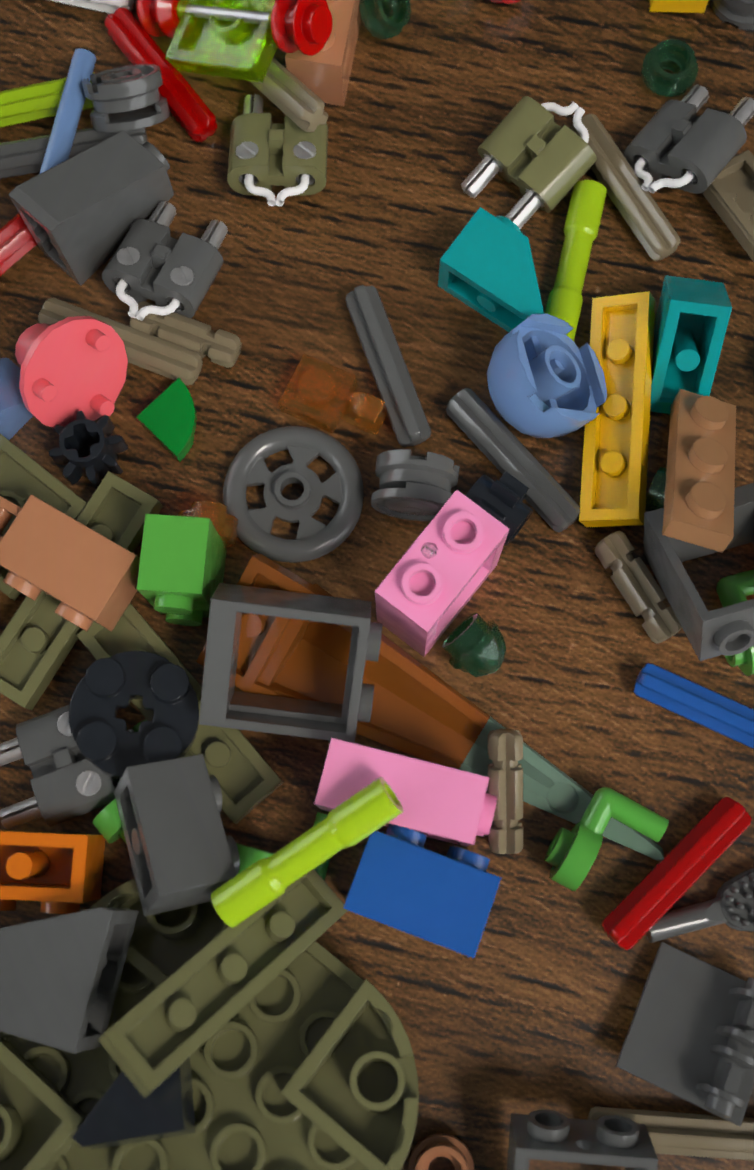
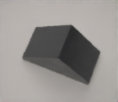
[71,1057,196,1149]

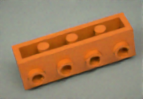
[0,830,105,914]

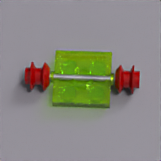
[137,0,333,83]

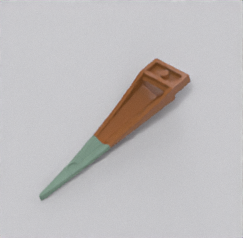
[196,553,664,860]

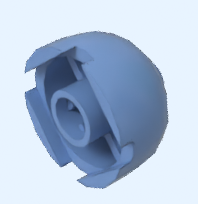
[487,313,607,438]

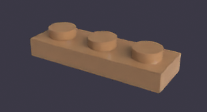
[662,389,736,553]

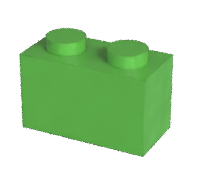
[136,513,227,626]

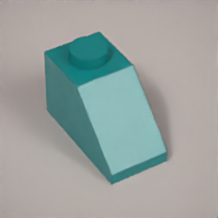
[438,207,544,332]
[650,275,732,414]

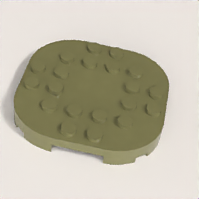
[0,879,419,1170]

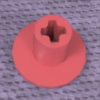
[15,316,128,428]

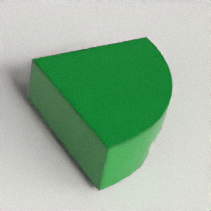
[137,378,197,462]

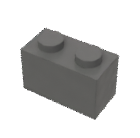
[114,754,240,917]

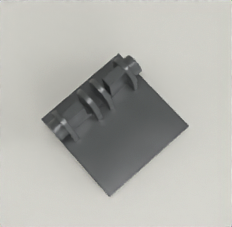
[615,942,754,1126]

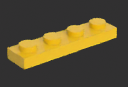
[579,291,656,527]

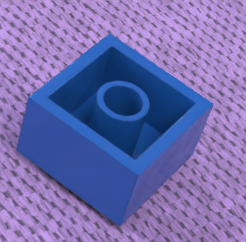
[343,824,501,958]

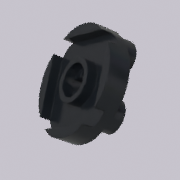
[69,651,199,780]

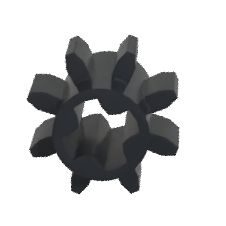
[49,411,128,489]
[465,471,533,546]

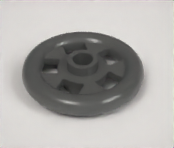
[223,426,364,563]

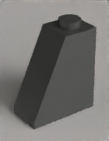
[8,131,175,286]
[0,907,139,1053]

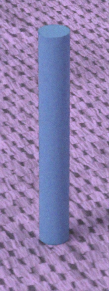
[39,48,96,174]

